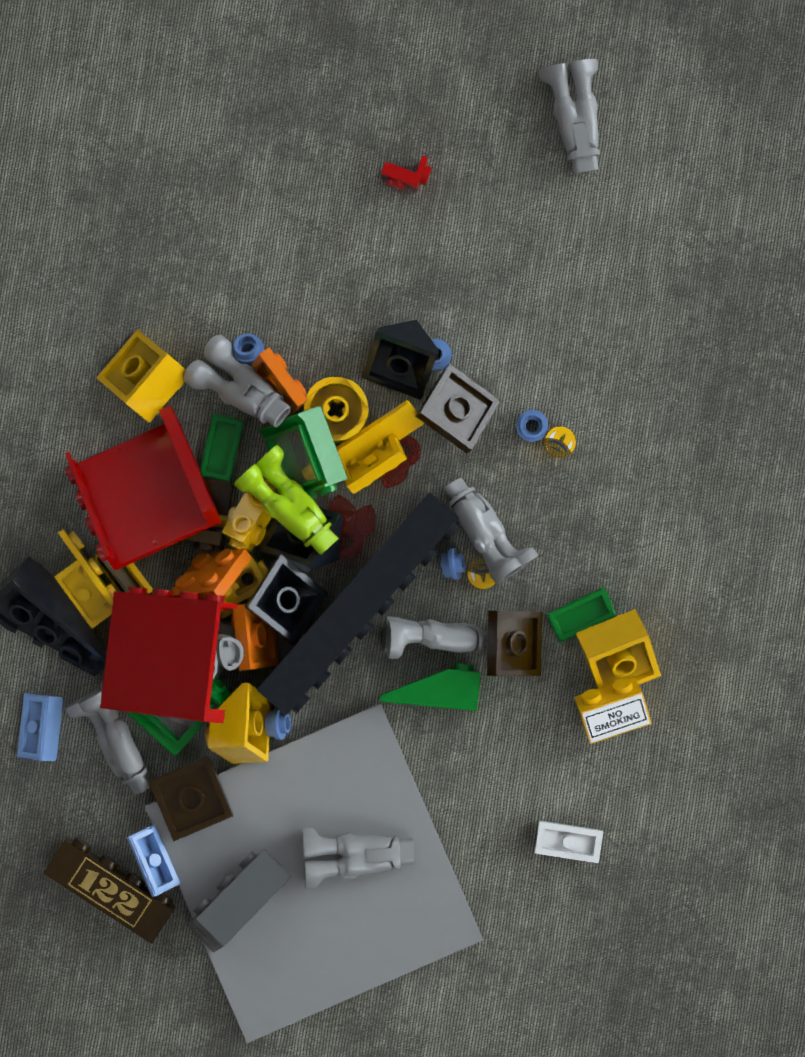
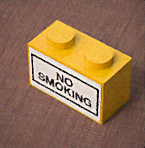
[574,677,652,744]

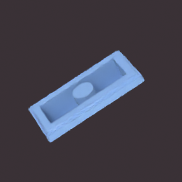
[17,693,63,761]
[127,825,180,897]

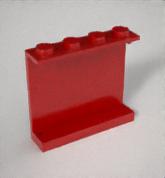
[65,405,222,571]
[100,586,238,723]

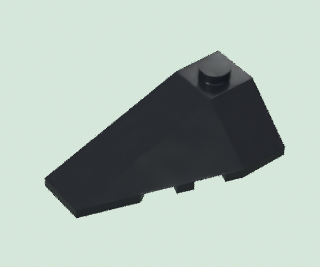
[0,556,107,676]

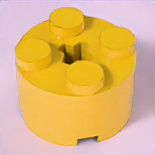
[304,377,369,443]

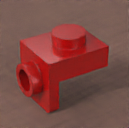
[381,155,432,192]

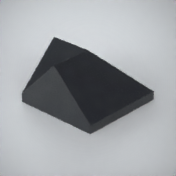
[361,320,439,400]
[258,507,343,573]
[245,554,328,645]

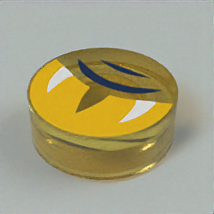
[544,426,576,459]
[467,557,496,590]

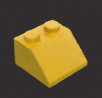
[96,329,186,423]
[576,609,661,689]
[205,683,272,764]

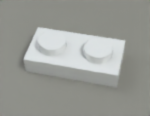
[534,820,603,863]

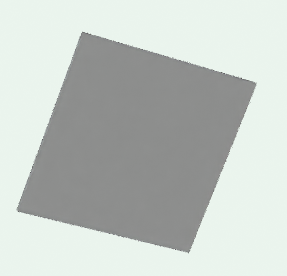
[145,703,483,1043]

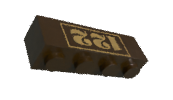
[43,837,176,944]

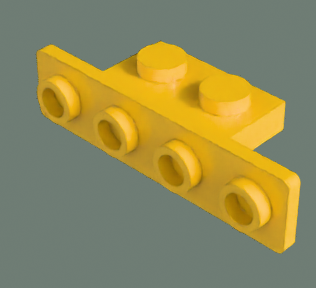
[303,400,424,494]
[54,529,118,629]

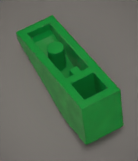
[380,663,481,711]

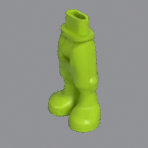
[234,444,339,555]

